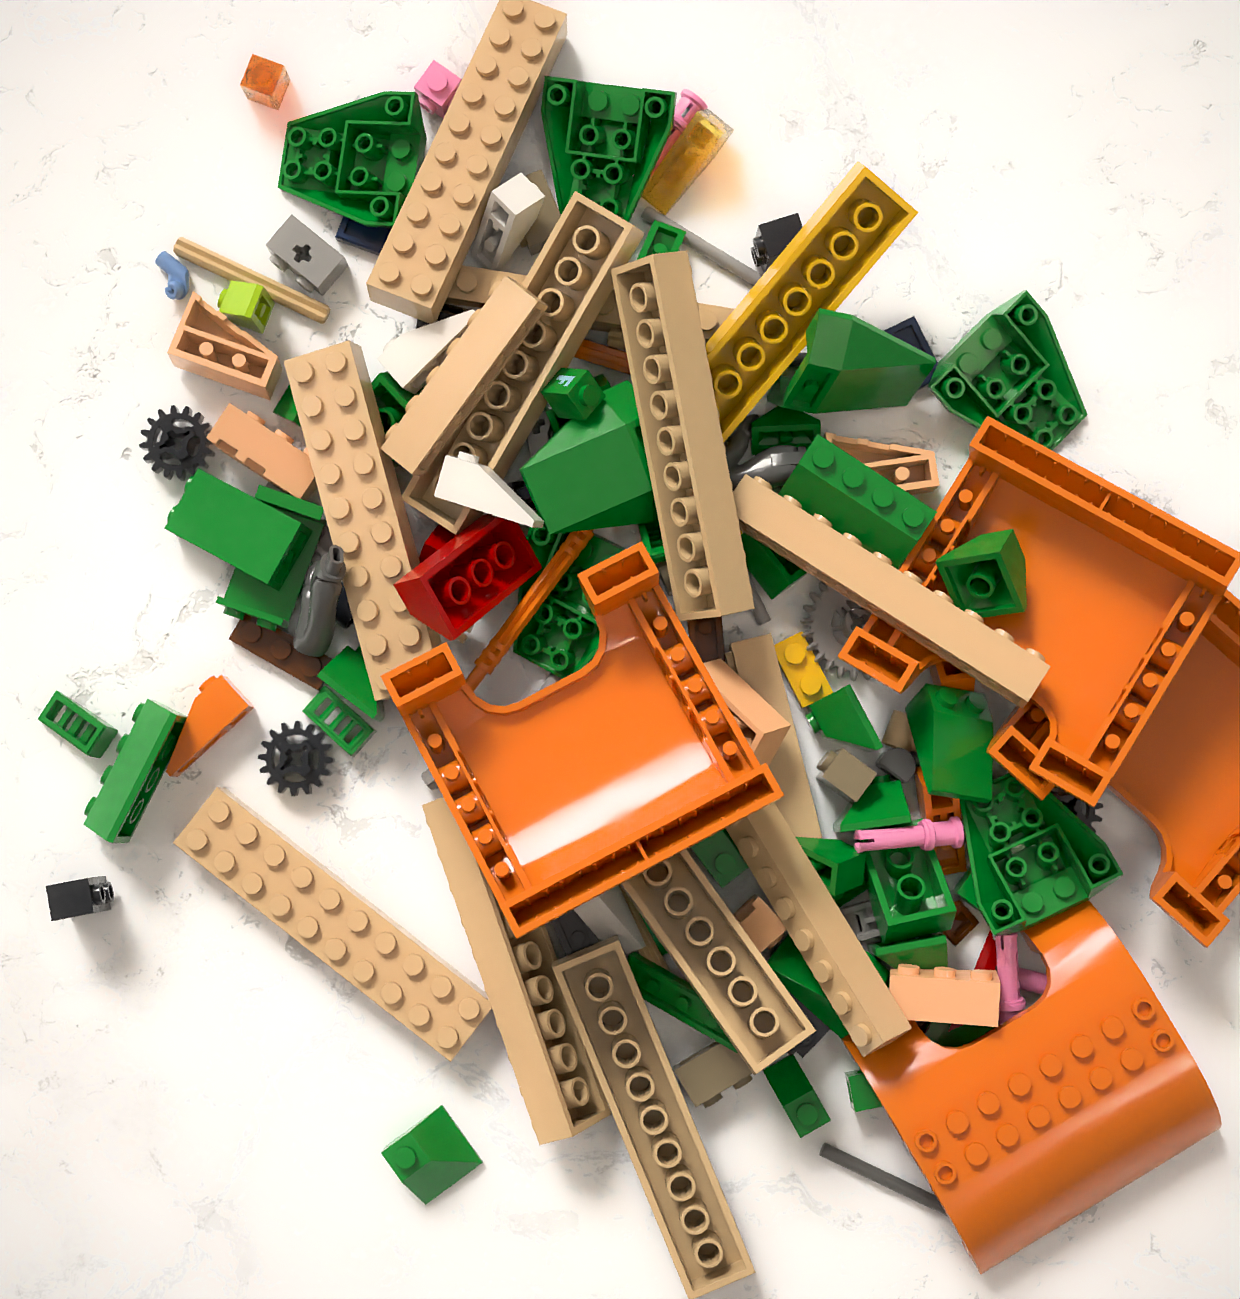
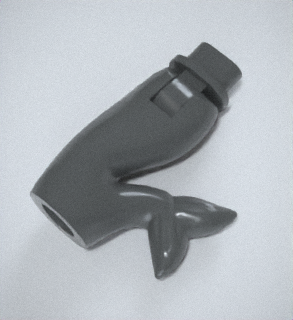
[725,414,807,491]
[293,545,346,657]

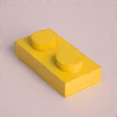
[774,631,834,709]

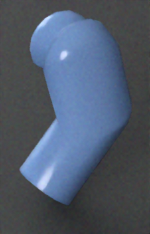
[155,251,189,300]

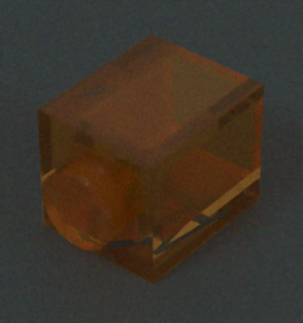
[240,54,291,111]

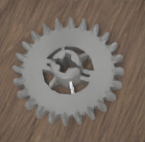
[800,581,871,682]

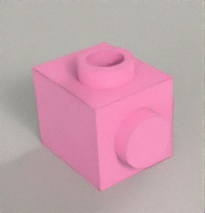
[414,60,462,118]

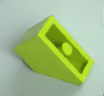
[217,280,275,334]

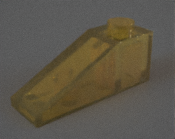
[641,109,734,215]

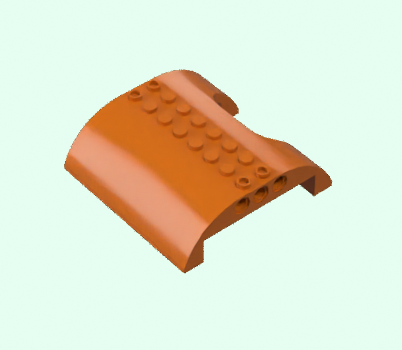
[837,416,1240,808]
[380,541,784,939]
[986,590,1240,948]
[840,900,1222,1274]

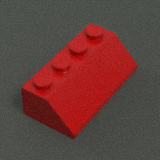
[393,514,542,641]

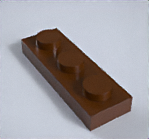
[229,615,332,691]

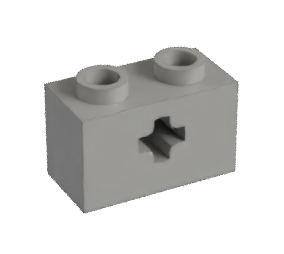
[265,214,349,296]

